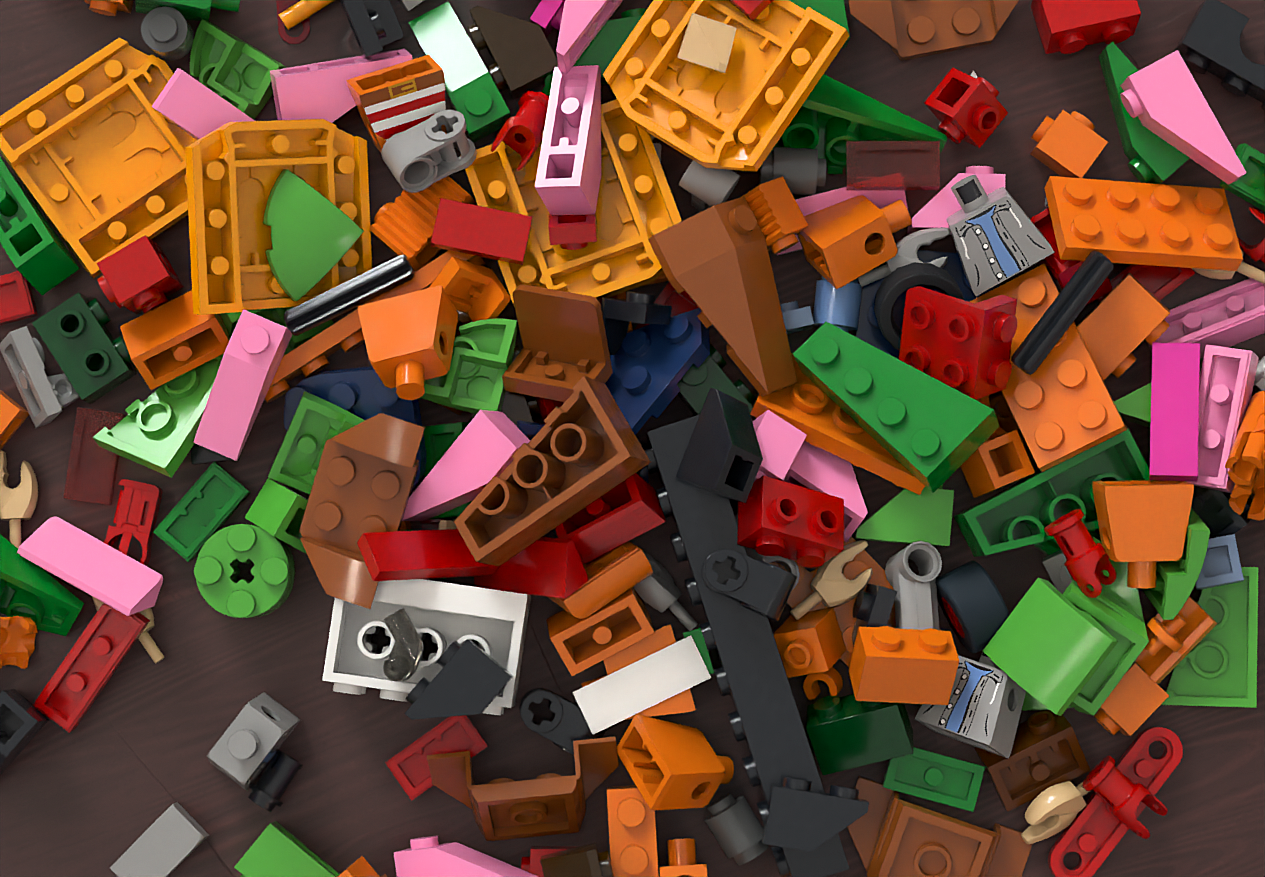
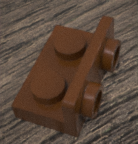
[975,710,1091,812]

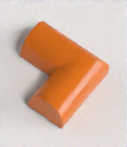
[548,541,653,619]

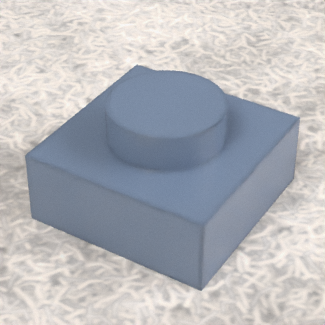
[780,301,814,335]
[1195,534,1244,590]

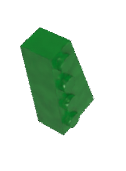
[793,322,1000,493]
[953,428,1149,557]

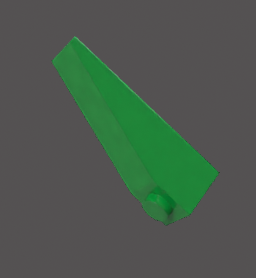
[771,74,947,175]
[0,534,84,636]

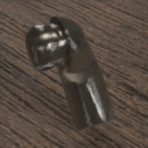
[383,608,424,682]

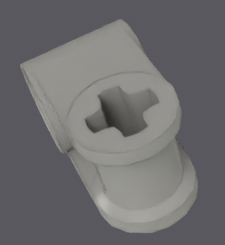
[381,110,477,193]

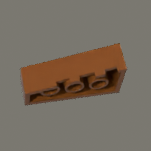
[454,376,651,566]

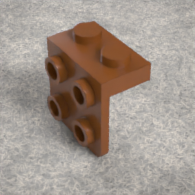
[502,284,613,402]

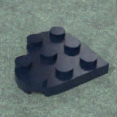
[284,367,427,492]

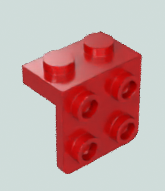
[899,286,1017,400]

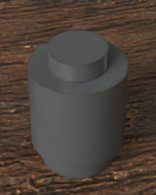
[141,6,194,61]
[759,147,826,195]
[704,792,769,866]

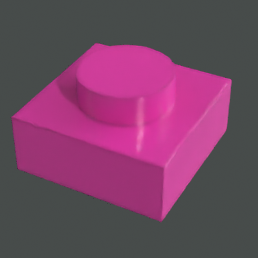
[530,0,565,38]

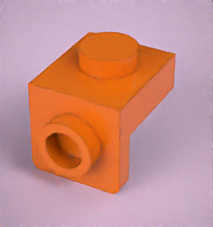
[429,256,511,322]

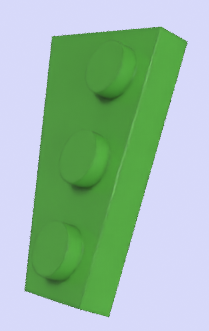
[92,354,224,478]
[1161,567,1258,708]

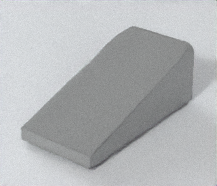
[110,802,209,877]

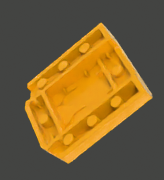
[603,0,850,172]
[0,37,197,279]
[460,99,682,307]
[185,119,372,315]

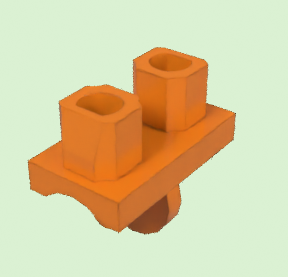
[1135,596,1218,684]

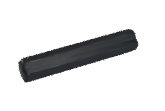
[1011,250,1114,375]
[284,255,415,336]

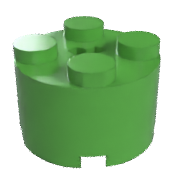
[194,524,295,618]

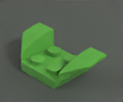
[1022,537,1149,716]

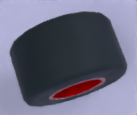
[935,560,1010,653]

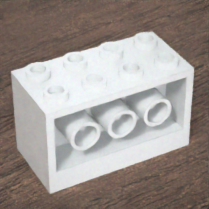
[322,579,531,715]

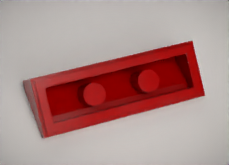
[474,537,589,598]

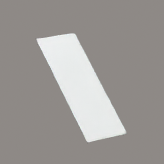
[573,636,711,734]

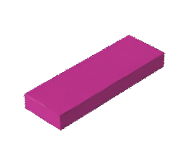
[1149,342,1200,481]

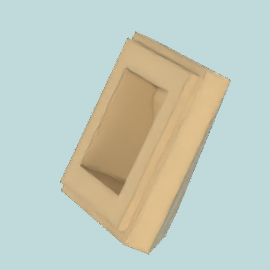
[677,13,737,73]

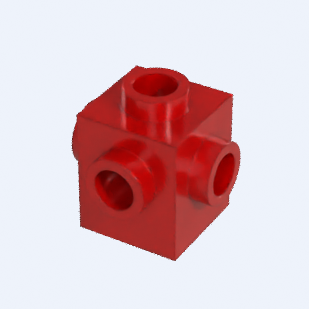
[924,67,1008,148]

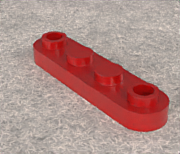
[1048,727,1183,877]

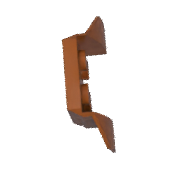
[848,0,1019,61]
[299,413,425,609]
[427,737,619,842]
[847,776,1033,877]

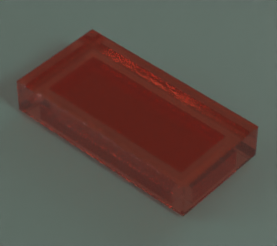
[846,141,940,190]
[63,407,126,506]

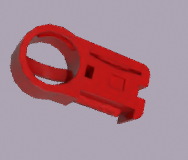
[104,479,163,566]

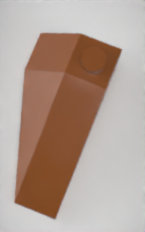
[648,196,797,397]

